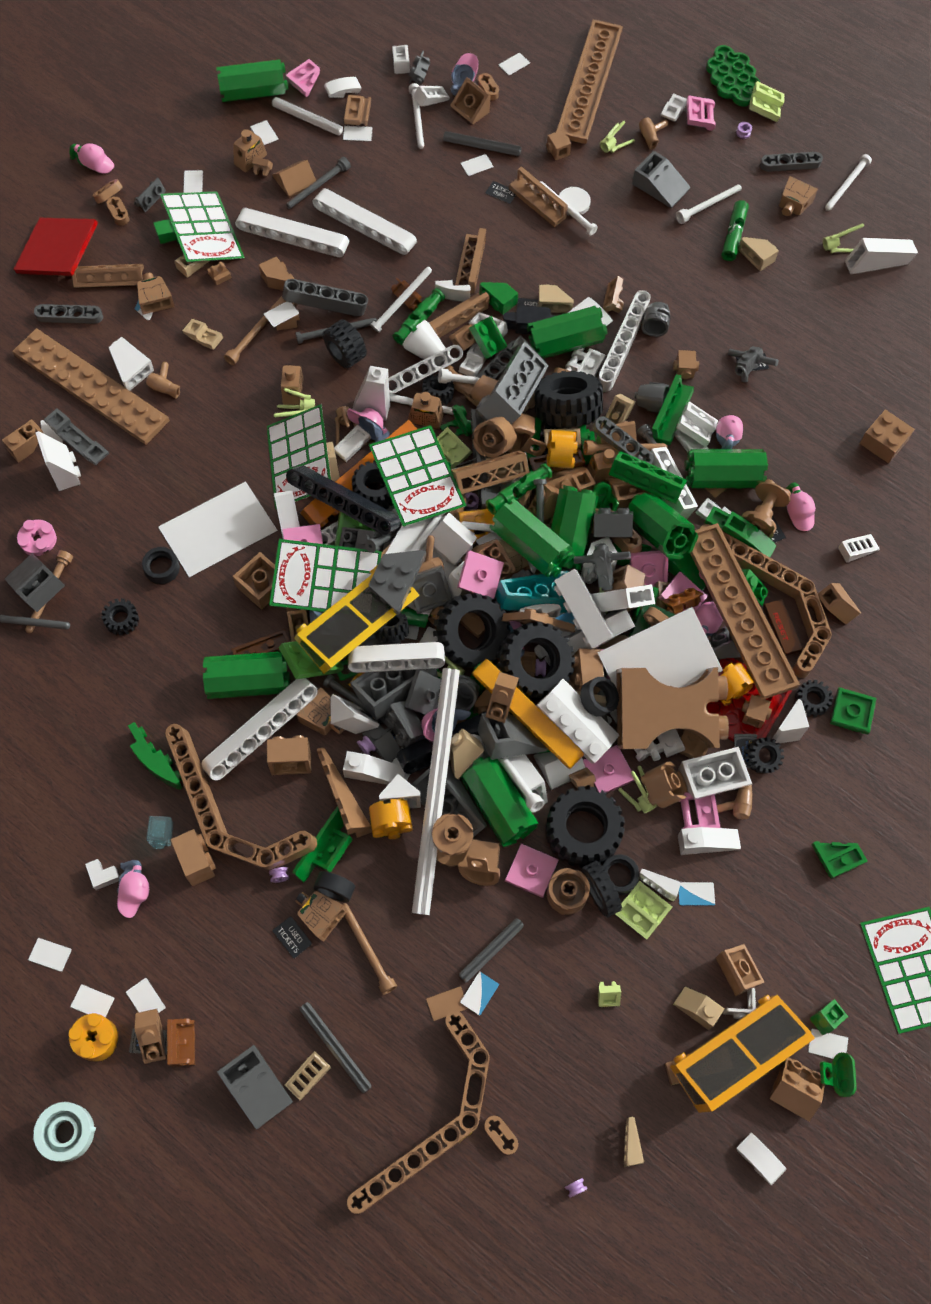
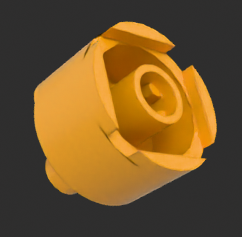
[546,430,577,468]
[720,662,755,706]
[369,799,413,839]
[69,1013,118,1061]

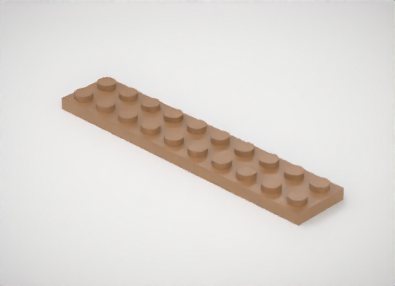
[556,20,623,144]
[12,328,170,445]
[690,523,800,700]

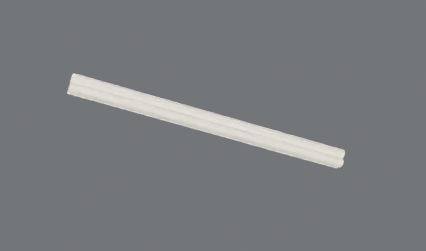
[412,668,460,915]

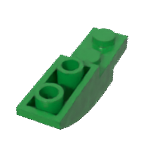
[704,506,776,557]
[128,722,183,790]

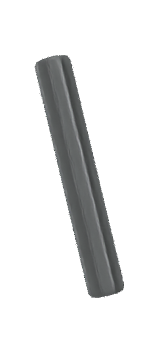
[459,918,524,982]

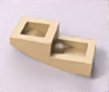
[182,319,223,350]

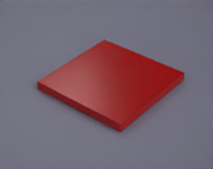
[13,218,98,276]
[706,658,792,742]

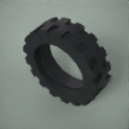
[581,861,622,918]

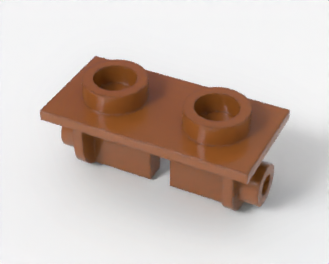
[391,278,422,311]
[661,588,704,615]

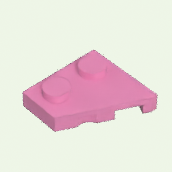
[286,59,320,97]

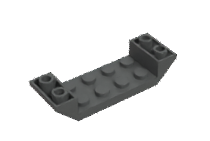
[475,336,548,425]

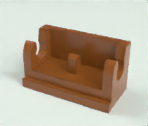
[167,1019,195,1067]

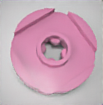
[17,520,57,556]

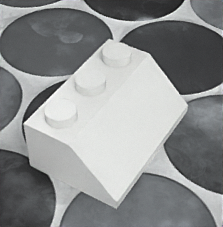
[678,747,752,800]

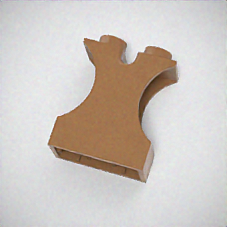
[616,667,729,749]

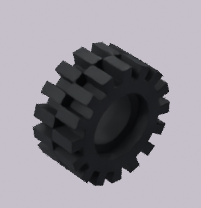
[421,374,454,406]
[101,598,139,636]
[373,612,409,644]
[795,680,833,717]
[745,737,784,774]

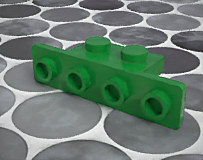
[293,806,353,882]

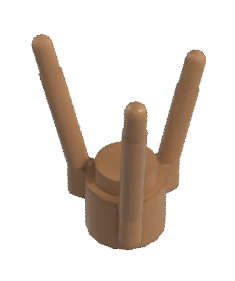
[335,406,367,445]

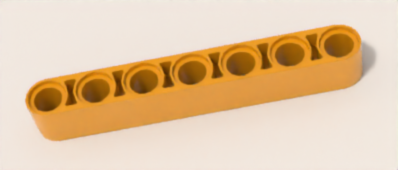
[472,659,584,769]

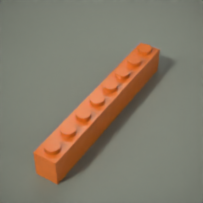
[300,420,417,528]

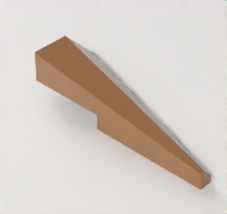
[317,748,372,838]

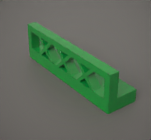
[652,374,694,445]
[608,451,687,504]

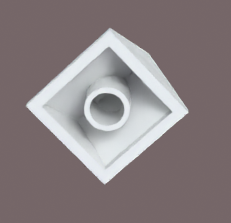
[426,513,477,565]
[331,694,380,734]
[772,699,809,743]
[534,752,585,790]
[379,774,421,808]

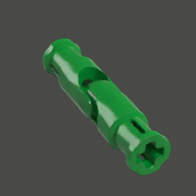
[393,288,445,345]
[486,463,552,515]

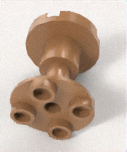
[741,479,791,538]
[432,814,473,867]

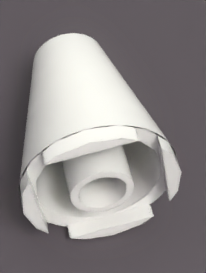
[403,320,451,366]

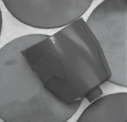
[642,302,671,337]
[634,382,670,412]
[455,675,480,711]

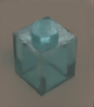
[147,816,173,849]

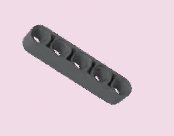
[282,279,368,316]

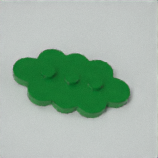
[706,45,760,106]

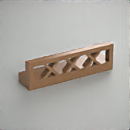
[509,167,568,227]
[455,228,486,293]
[72,264,144,287]
[429,292,489,338]
[451,451,529,494]

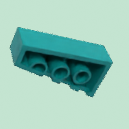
[495,570,569,613]

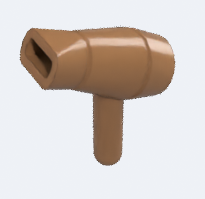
[639,118,669,149]
[146,362,180,398]
[418,535,444,573]
[716,784,752,820]

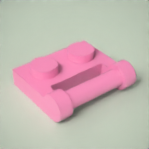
[687,96,716,130]
[679,792,720,829]

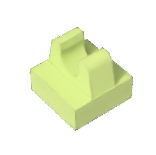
[598,981,621,1007]

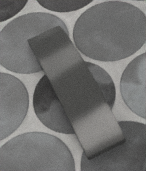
[44,408,109,465]

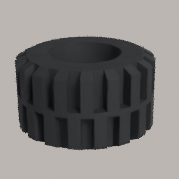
[323,319,367,369]
[352,460,393,510]

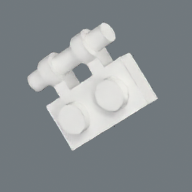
[565,348,605,377]
[647,729,685,761]

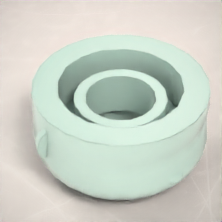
[33,1102,96,1162]

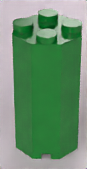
[216,59,288,102]
[527,306,607,359]
[684,449,768,488]
[551,485,598,570]
[628,493,698,559]
[489,499,574,578]
[203,652,290,699]
[461,756,539,848]

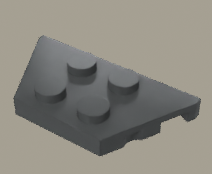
[369,550,426,615]

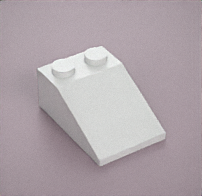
[35,431,81,491]

